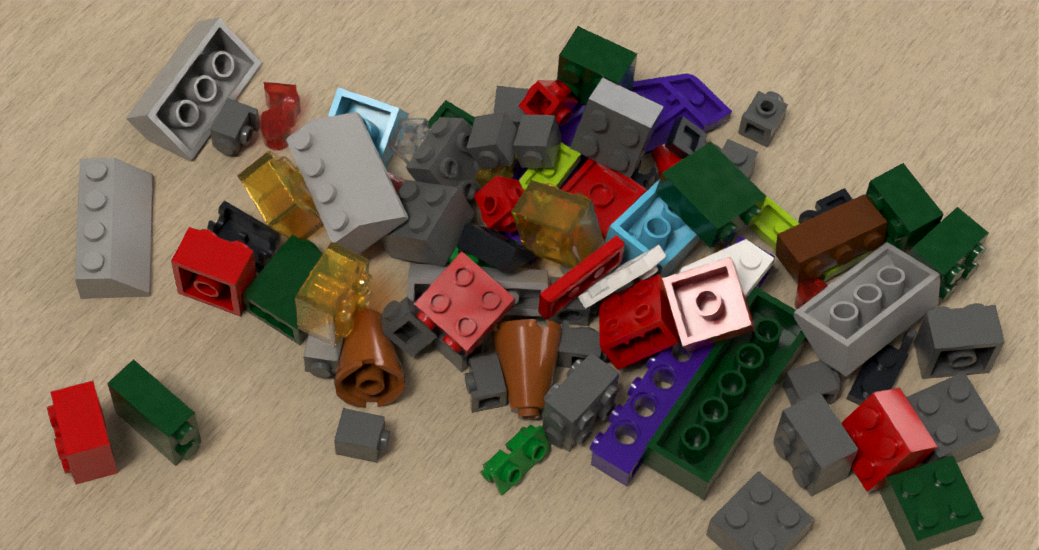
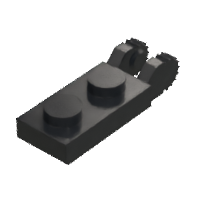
[846,328,917,405]

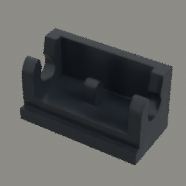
[207,200,282,274]

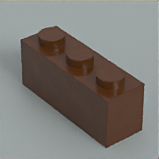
[775,194,887,284]

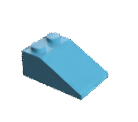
[328,87,409,168]
[605,179,700,280]

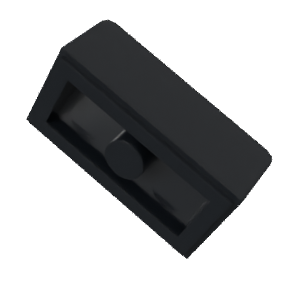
[458,223,536,273]

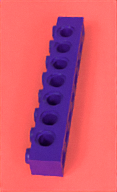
[589,236,775,487]

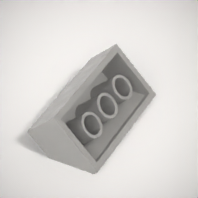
[126,17,262,161]
[286,112,409,257]
[75,158,153,299]
[794,242,941,376]

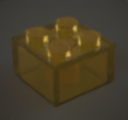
[237,151,324,240]
[511,180,603,269]
[295,241,372,347]

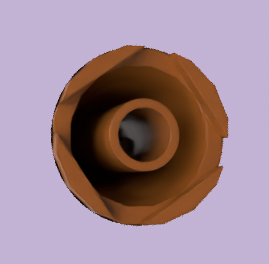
[334,308,405,408]
[492,319,562,420]

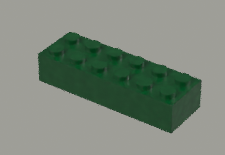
[642,286,808,500]

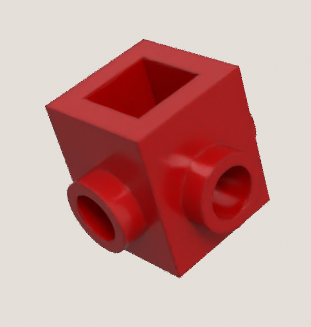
[518,79,578,127]
[474,176,534,233]

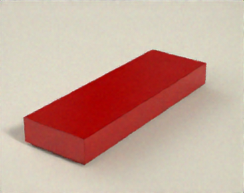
[538,235,625,320]

